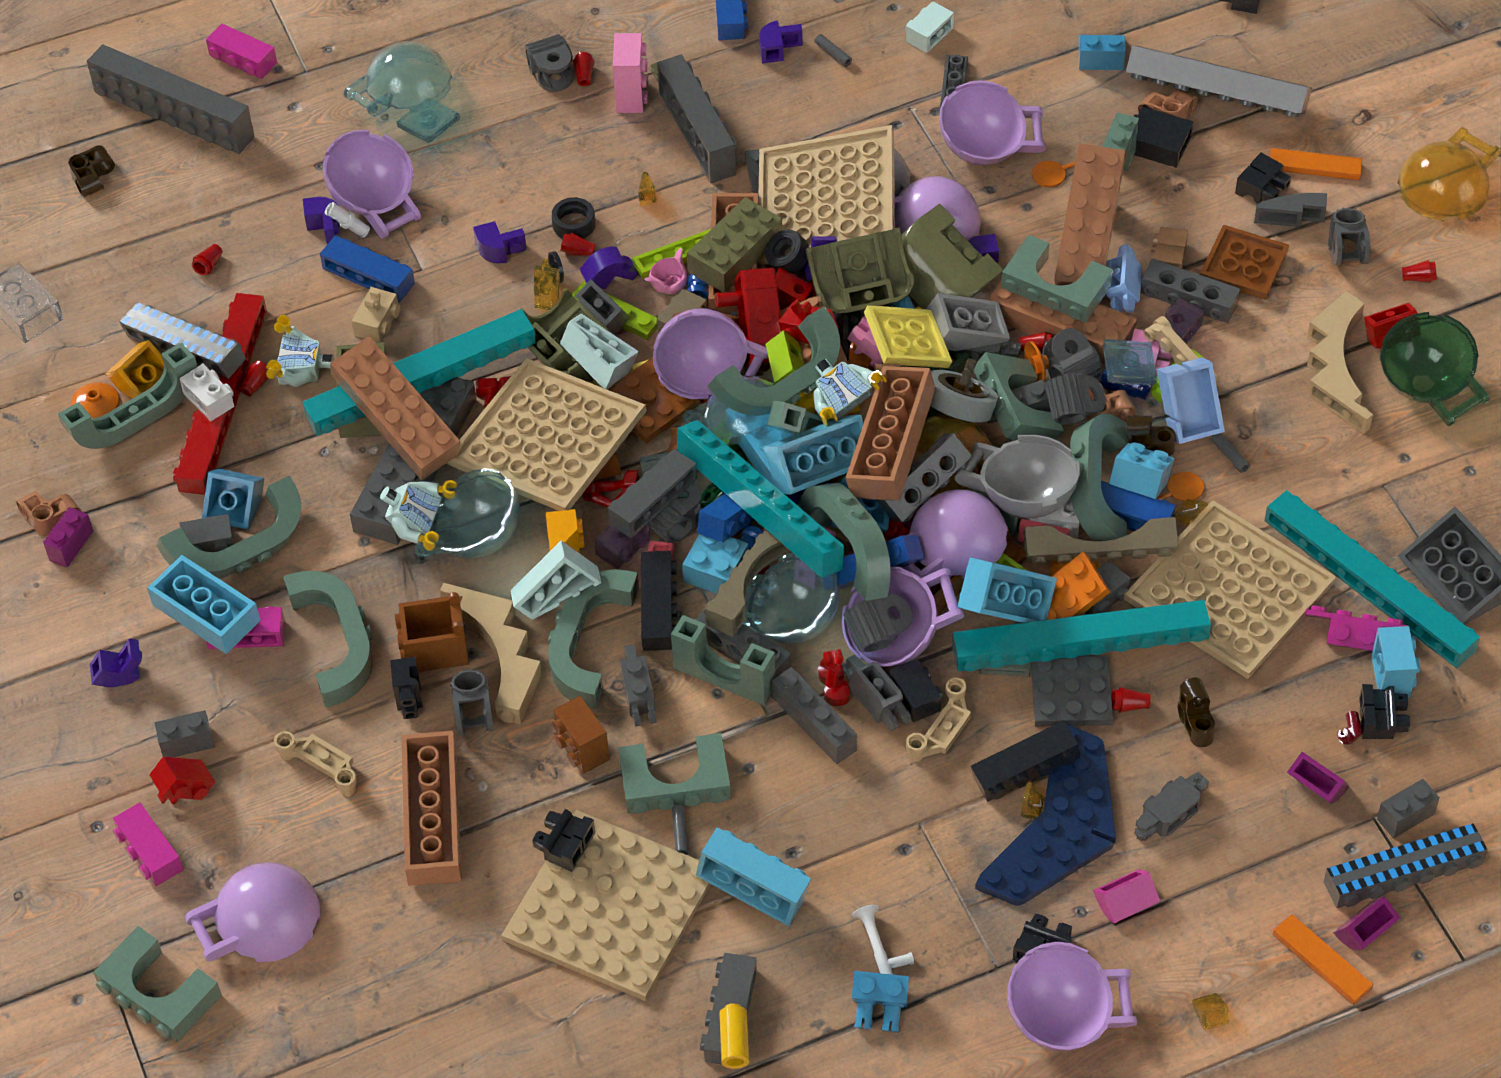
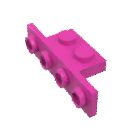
[1305,606,1407,651]

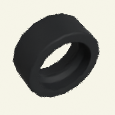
[552,197,595,239]

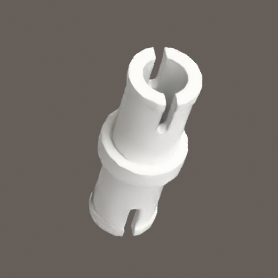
[325,202,370,238]

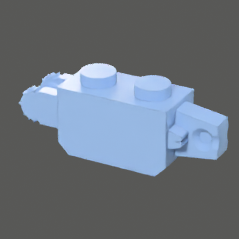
[1106,244,1142,313]

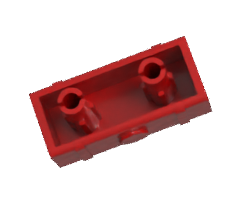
[715,268,782,372]

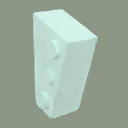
[560,314,639,389]
[511,541,602,620]

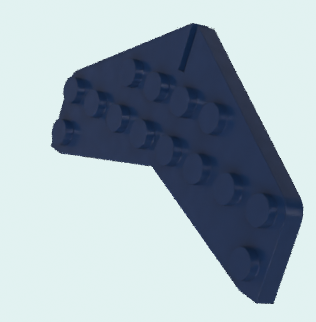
[975,724,1116,906]

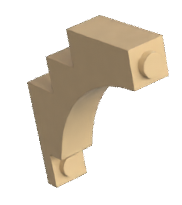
[1307,291,1373,434]
[440,583,542,724]

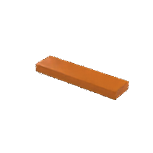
[1270,148,1362,180]
[1272,914,1373,1005]

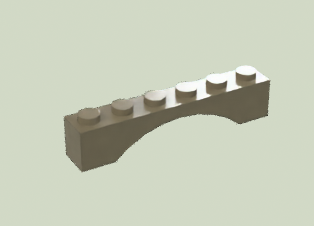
[1023,517,1178,565]
[704,530,793,637]

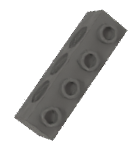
[1140,259,1240,323]
[875,433,972,522]
[695,609,791,677]

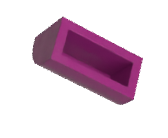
[1287,752,1350,804]
[1333,896,1401,951]

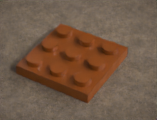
[1200,225,1289,300]
[608,358,700,444]

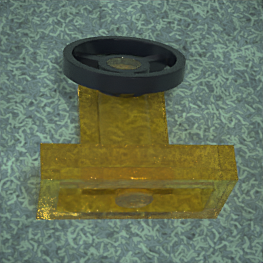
[534,251,564,310]

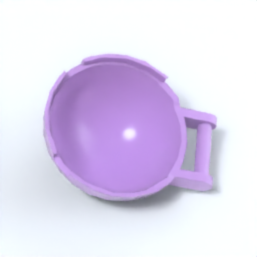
[939,80,1046,166]
[323,130,421,239]
[895,176,981,241]
[653,308,768,399]
[902,489,1008,579]
[842,567,964,667]
[185,862,321,962]
[1007,942,1137,1051]

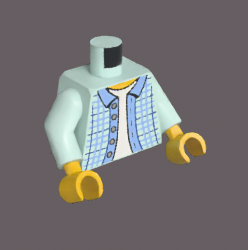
[266,315,334,387]
[814,359,887,426]
[380,480,457,551]

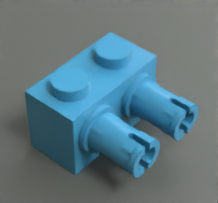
[852,971,910,1032]

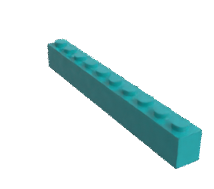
[302,309,535,436]
[677,420,844,578]
[1264,490,1480,669]
[952,600,1211,671]

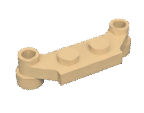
[1143,316,1218,382]
[906,677,971,762]
[274,731,357,797]

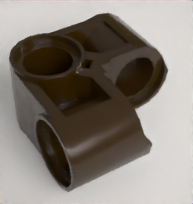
[68,145,115,197]
[1127,416,1175,456]
[1177,677,1215,747]

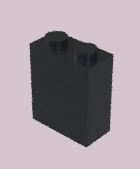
[1133,107,1194,168]

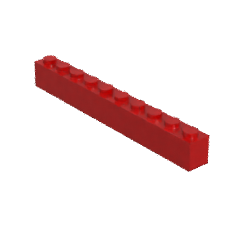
[173,293,267,495]

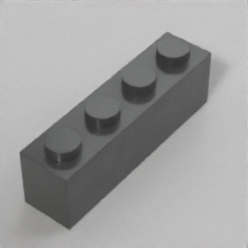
[608,449,697,538]
[771,667,857,764]
[700,953,757,1065]

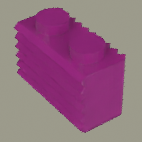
[43,507,94,567]

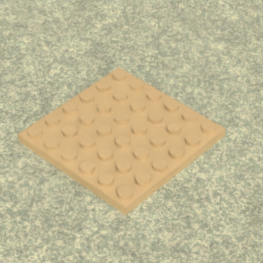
[758,125,895,265]
[446,358,647,511]
[1124,500,1336,679]
[501,810,711,1001]

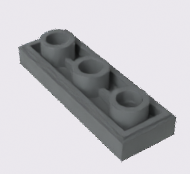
[940,55,968,108]

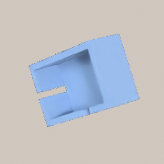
[1157,358,1225,444]

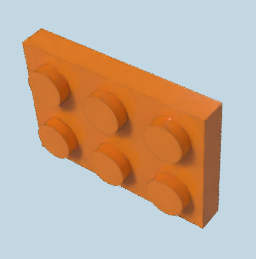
[1047,552,1111,620]

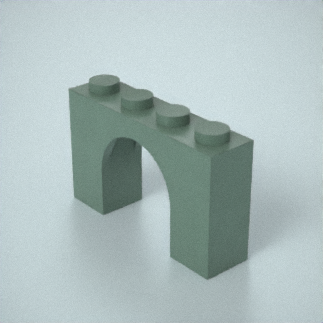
[1102,113,1139,171]
[1001,235,1113,323]
[974,352,1064,441]
[671,615,776,706]
[618,733,731,814]
[93,926,222,1042]

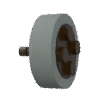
[930,359,998,422]

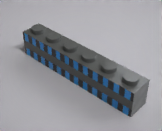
[119,302,246,379]
[1323,823,1488,908]

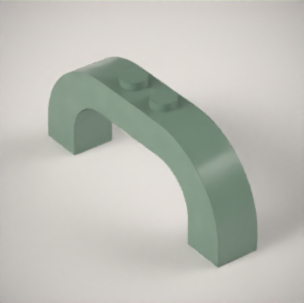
[708,306,840,416]
[58,342,197,449]
[767,401,832,435]
[1070,414,1128,541]
[157,476,301,579]
[798,483,891,601]
[548,569,639,709]
[283,571,373,708]

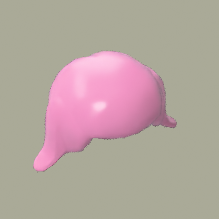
[645,248,688,295]

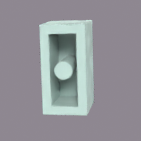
[905,2,954,53]

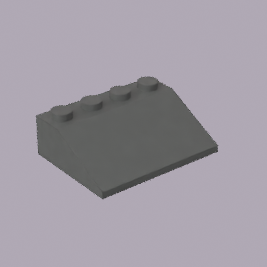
[1398,507,1501,625]

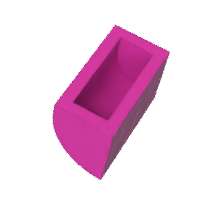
[1093,869,1160,923]

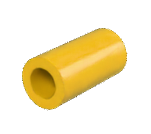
[719,1003,749,1069]

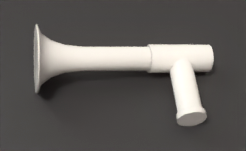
[852,905,914,975]

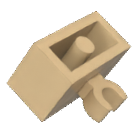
[352,287,400,343]

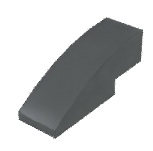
[1254,193,1327,227]

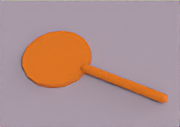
[1032,160,1075,187]
[1157,472,1204,502]

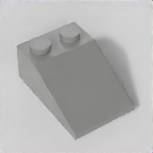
[926,293,1010,351]

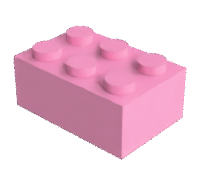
[613,33,649,113]

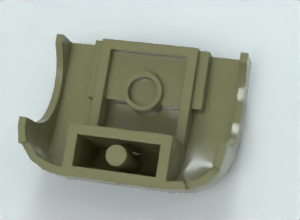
[901,203,1003,309]
[806,227,914,313]
[521,288,611,382]

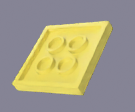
[864,305,952,368]

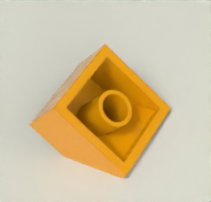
[105,340,164,399]
[546,509,585,554]

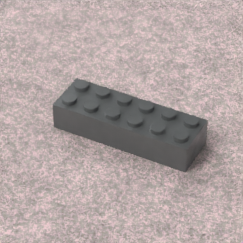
[657,54,738,183]

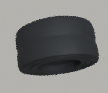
[765,229,809,274]

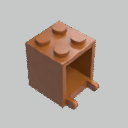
[395,592,469,672]

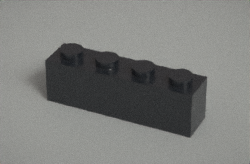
[641,551,678,651]
[971,720,1080,802]

